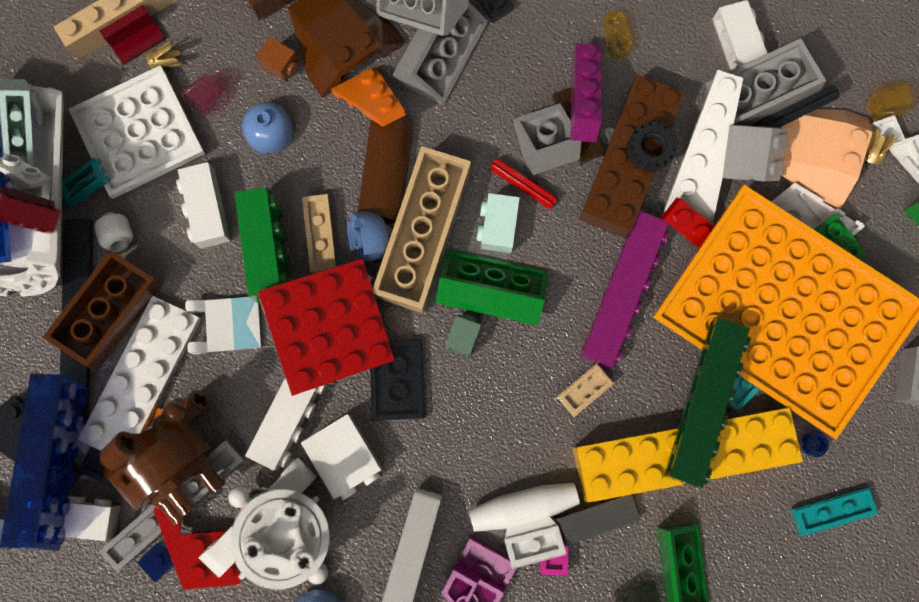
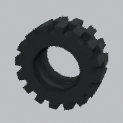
[626,121,678,173]

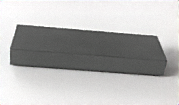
[556,494,640,546]

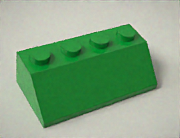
[435,249,549,325]

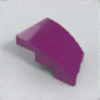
[442,535,516,602]

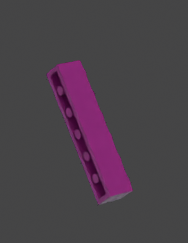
[579,211,669,369]

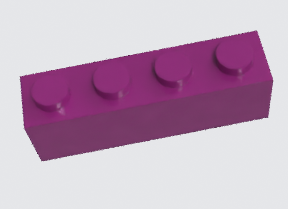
[570,43,602,142]

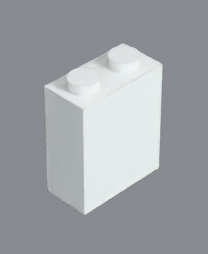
[301,414,383,500]

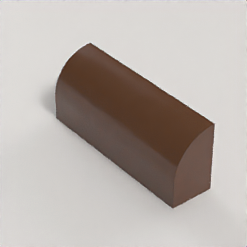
[358,119,413,224]

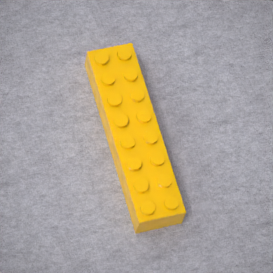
[573,408,803,503]

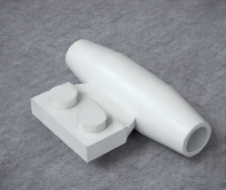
[469,483,580,569]

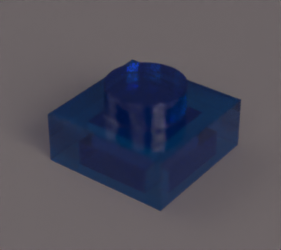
[137,542,174,582]

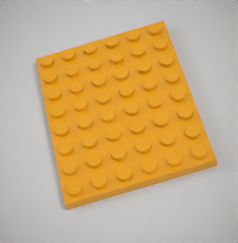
[652,185,919,439]

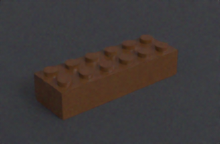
[578,74,685,238]

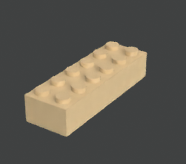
[373,146,471,314]

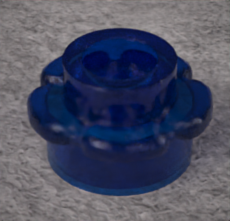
[802,431,829,458]

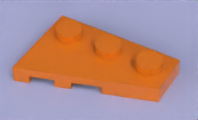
[331,67,406,127]

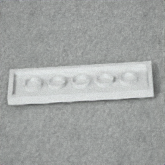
[78,296,201,450]

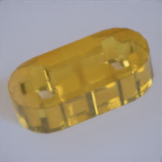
[602,11,632,60]

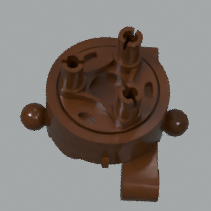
[99,390,226,526]

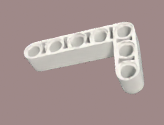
[382,488,442,602]

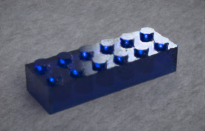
[0,374,87,551]

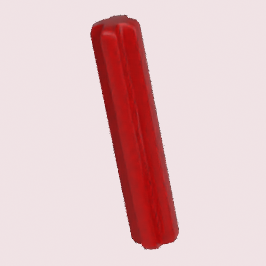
[490,158,558,209]

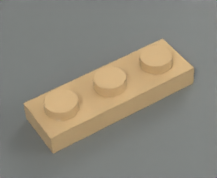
[302,194,337,274]

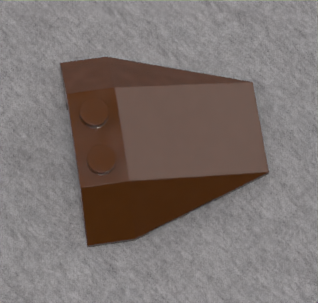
[288,0,404,98]

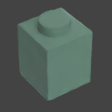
[445,314,481,357]

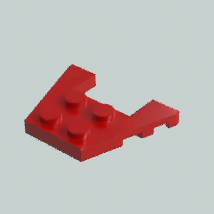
[154,507,241,590]

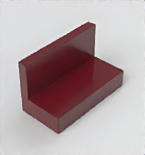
[99,5,166,65]

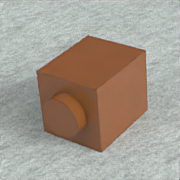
[256,37,299,82]

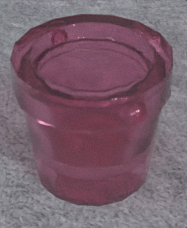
[181,73,224,116]

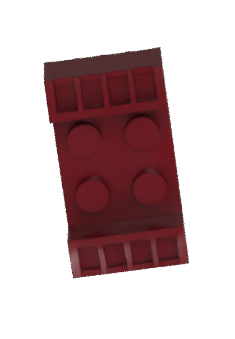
[0,186,61,234]

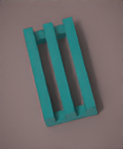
[62,158,111,207]

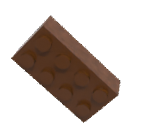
[42,250,161,372]

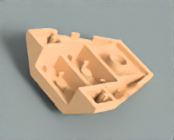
[780,109,873,209]

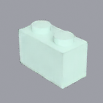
[477,193,520,253]

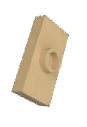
[556,363,614,417]

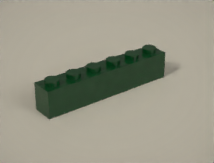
[664,317,751,488]

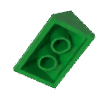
[657,524,709,602]

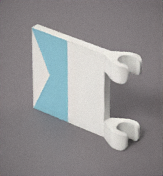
[185,297,261,355]

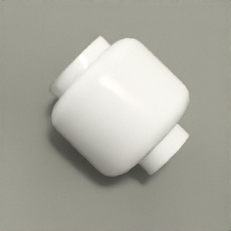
[94,212,133,252]

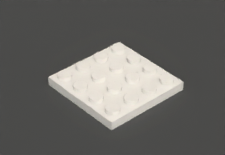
[68,65,205,199]

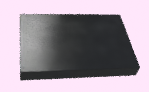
[370,339,425,421]

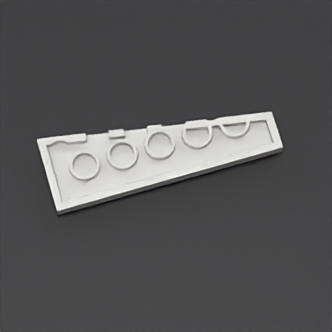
[660,70,743,225]

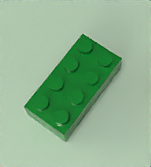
[234,187,292,305]

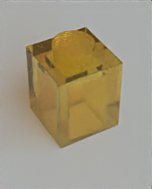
[867,84,915,122]

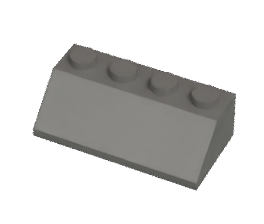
[376,0,469,36]
[393,2,488,105]
[705,38,826,125]

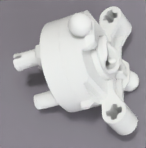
[199,457,329,589]

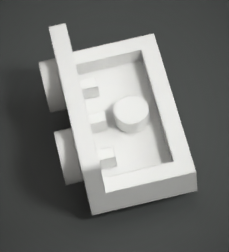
[0,154,52,199]

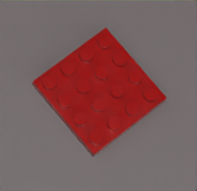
[257,259,395,396]

